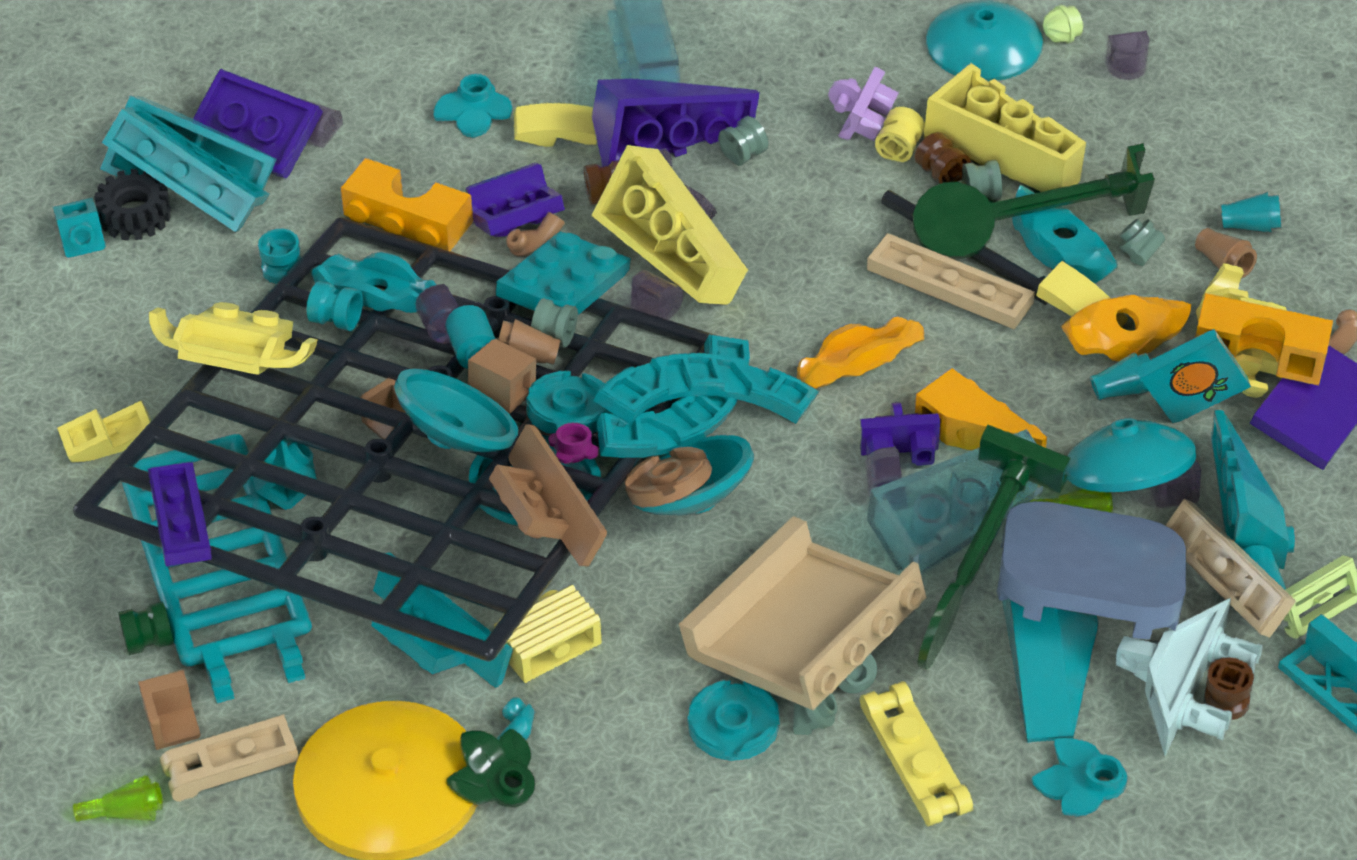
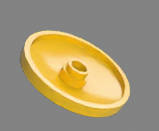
[293,701,477,860]

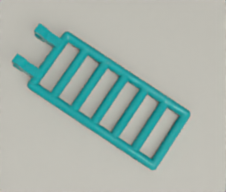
[121,434,312,703]

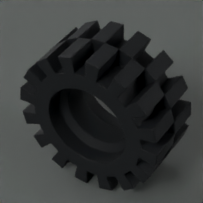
[94,169,171,241]

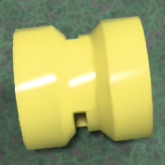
[875,107,925,163]

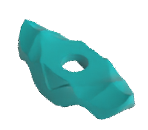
[1012,185,1118,284]
[311,252,441,318]

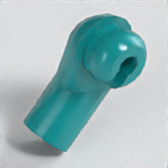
[496,697,535,740]

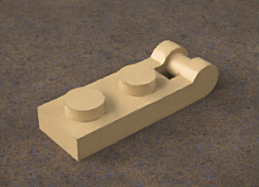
[160,715,299,802]

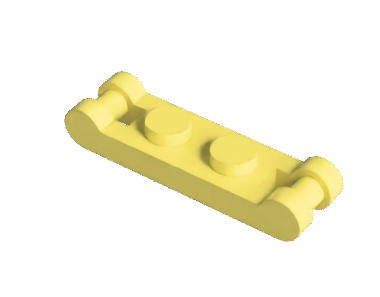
[860,681,973,826]

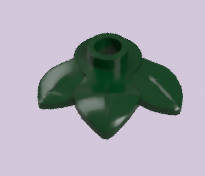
[446,729,535,807]

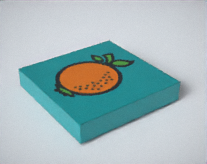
[1136,329,1251,423]

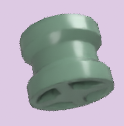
[718,116,768,166]
[962,160,1002,201]
[531,298,578,348]

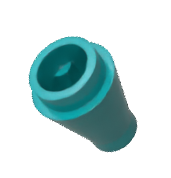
[1221,192,1282,233]
[1090,352,1150,400]

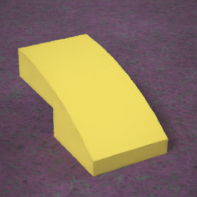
[514,103,597,147]
[1037,261,1128,327]
[57,401,151,462]

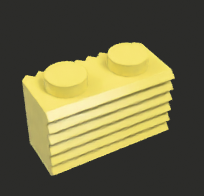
[494,585,602,683]

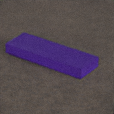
[148,462,212,567]

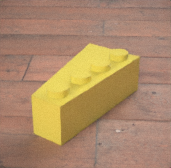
[923,63,1086,192]
[591,145,748,305]

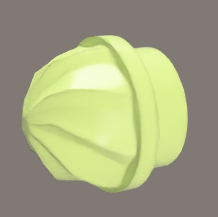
[1043,5,1083,44]

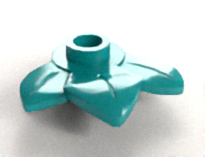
[433,74,513,138]
[1032,738,1128,816]

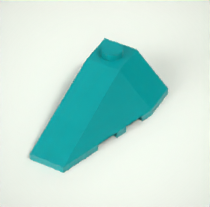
[100,95,276,190]
[1211,410,1295,569]
[1002,598,1098,743]

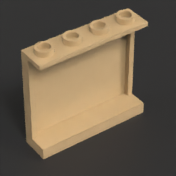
[679,516,926,710]

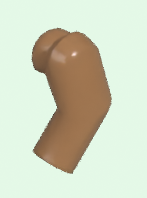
[506,212,565,257]
[1329,309,1357,354]

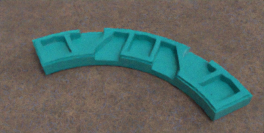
[596,334,750,458]
[593,353,819,424]

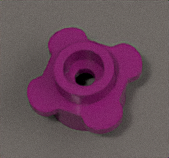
[548,423,598,464]

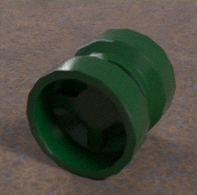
[118,601,173,656]

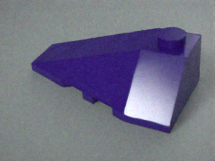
[592,78,760,167]

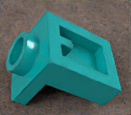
[53,198,106,258]

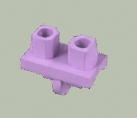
[828,67,899,141]

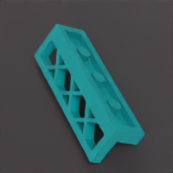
[102,106,269,232]
[1278,614,1357,734]

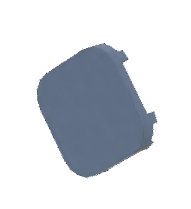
[997,501,1186,639]

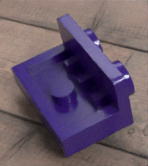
[465,162,565,237]

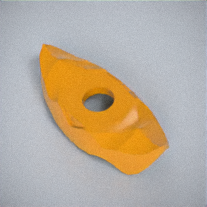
[1061,295,1191,362]
[797,317,924,389]

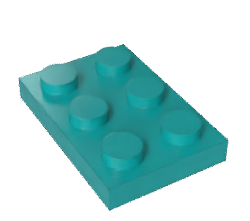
[496,231,631,315]

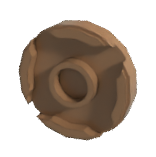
[625,447,712,507]

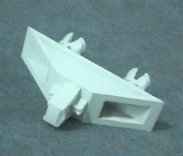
[1116,598,1263,756]

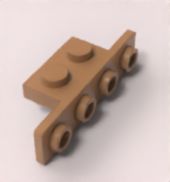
[489,424,607,567]

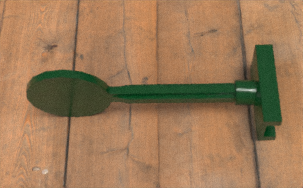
[913,143,1155,259]
[917,424,1071,670]

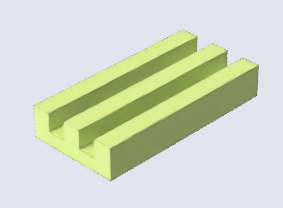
[1283,555,1357,639]

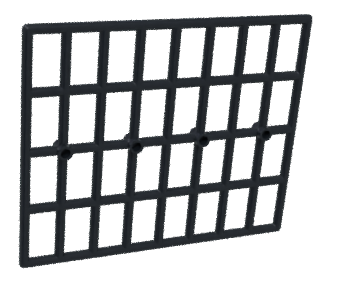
[73,217,718,661]

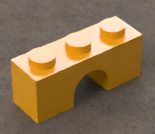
[341,158,473,251]
[1195,293,1333,386]

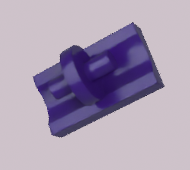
[860,402,940,469]

